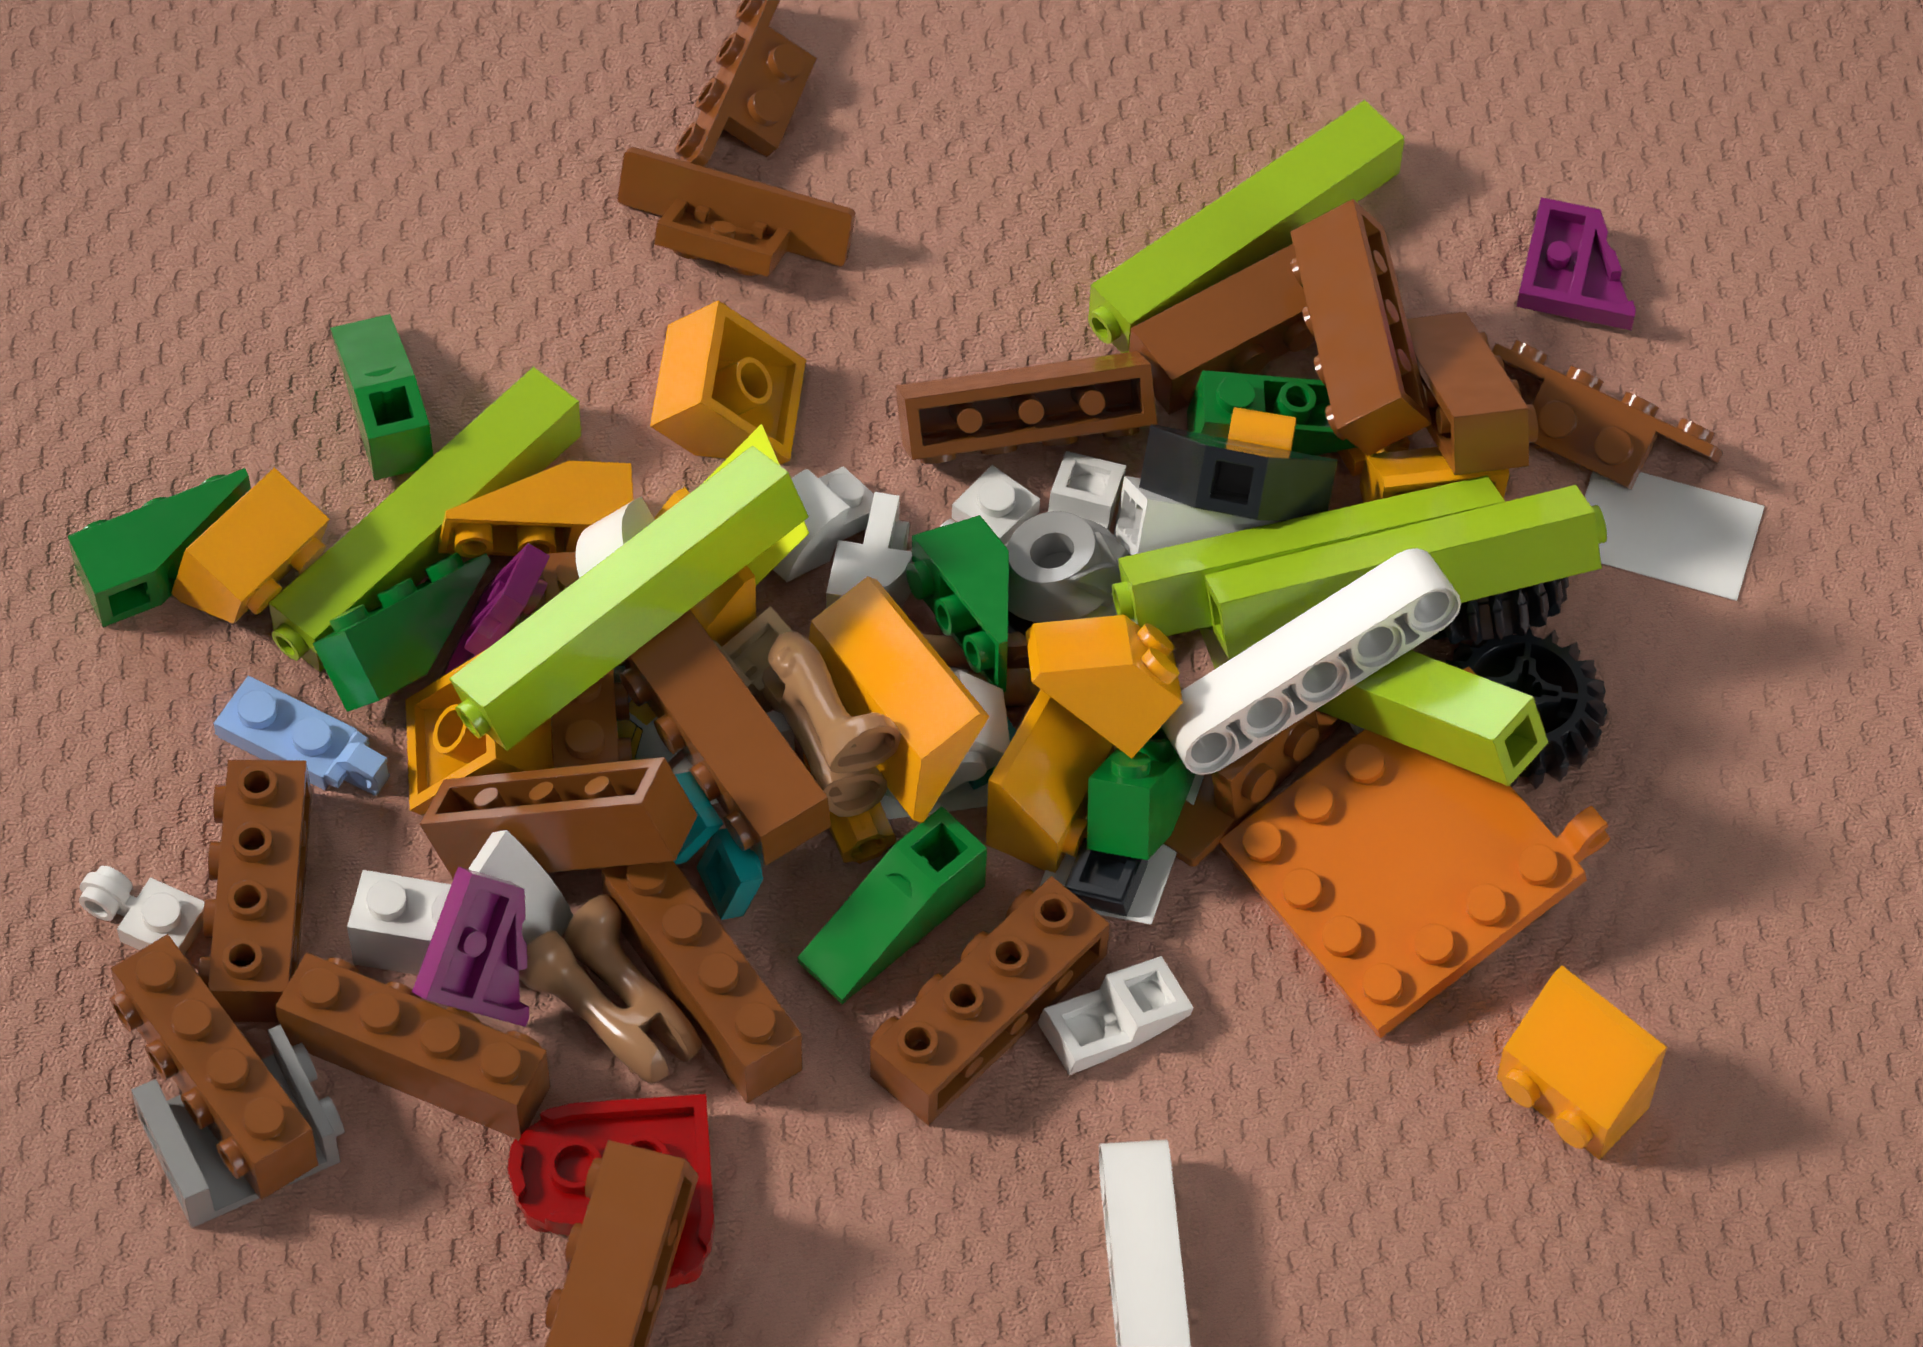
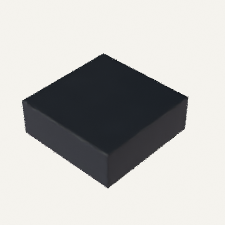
[1065,837,1148,917]

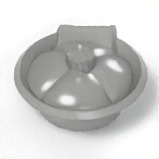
[1005,511,1130,623]

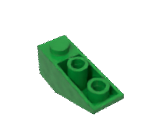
[331,314,434,481]
[1187,370,1357,455]
[67,468,251,628]
[906,515,1009,692]
[312,553,491,712]
[1087,727,1196,860]
[797,806,987,1004]

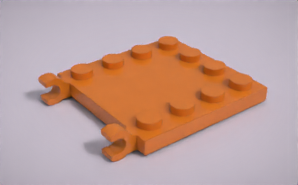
[1219,667,1611,1039]

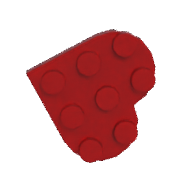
[507,1094,715,1290]

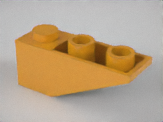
[438,460,634,558]

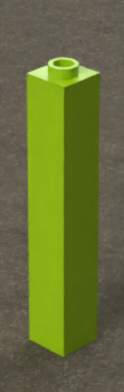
[1088,100,1405,353]
[269,366,582,672]
[449,446,809,751]
[1112,475,1505,636]
[1204,485,1607,659]
[1200,626,1548,786]

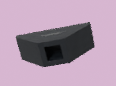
[1139,424,1338,521]

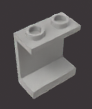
[131,1024,345,1228]

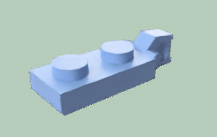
[213,675,390,796]

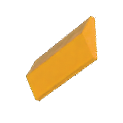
[809,576,990,823]

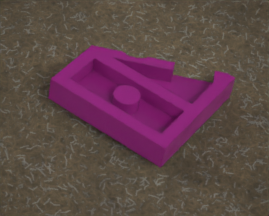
[1516,197,1636,331]
[439,543,550,679]
[412,866,529,1027]

